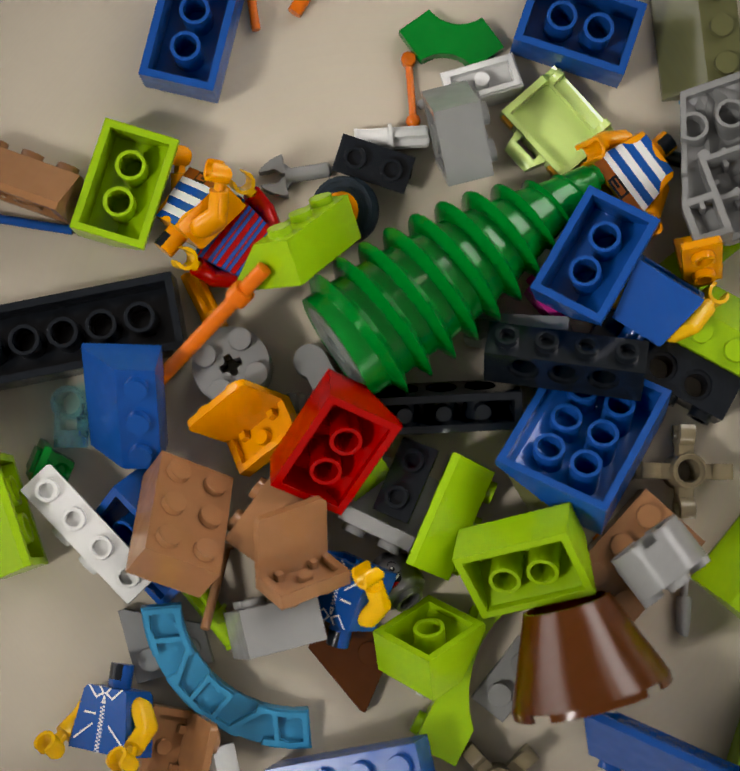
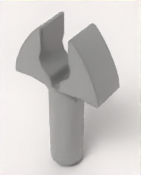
[259,155,332,198]

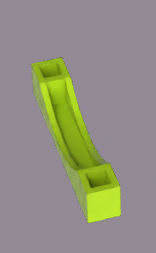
[409,604,502,767]

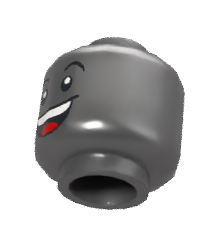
[372,552,425,612]

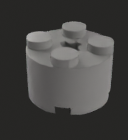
[192,326,273,400]
[611,514,711,609]

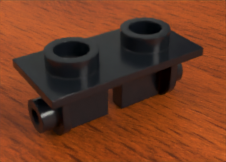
[332,133,416,194]
[373,437,440,524]

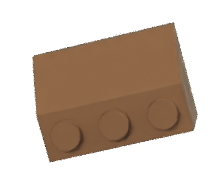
[0,140,84,225]

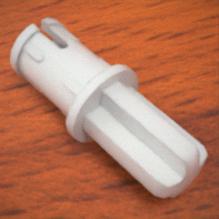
[354,123,430,150]

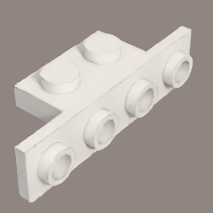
[20,464,152,605]

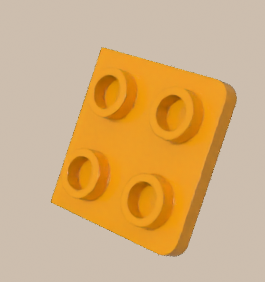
[187,379,297,477]

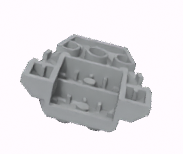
[680,71,740,246]

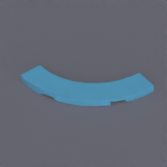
[141,602,312,749]

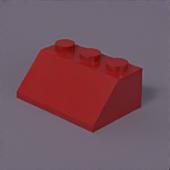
[270,368,403,515]

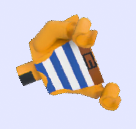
[575,129,677,240]
[154,145,246,258]

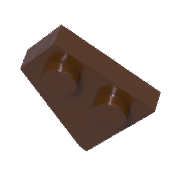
[308,620,383,713]

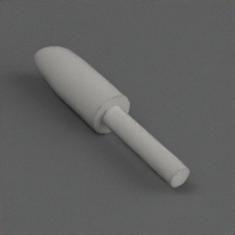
[675,571,692,637]

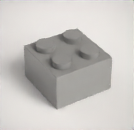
[421,80,498,187]
[223,596,327,660]

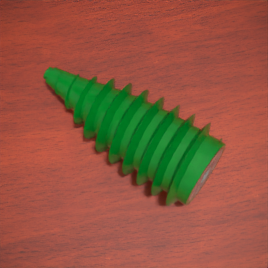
[302,165,605,395]

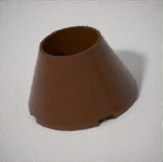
[512,591,673,725]

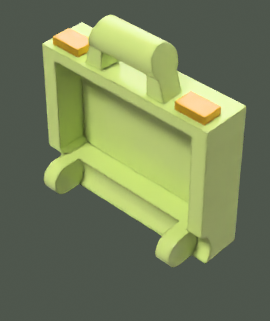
[500,65,614,176]

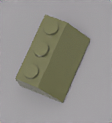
[650,0,740,102]

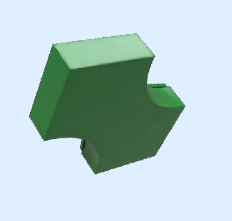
[399,10,504,66]

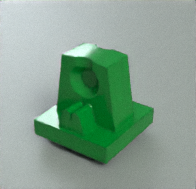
[26,438,75,481]

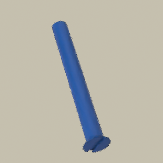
[0,214,74,235]

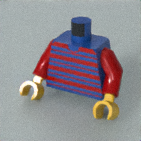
[171,169,280,288]

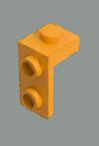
[673,235,723,287]

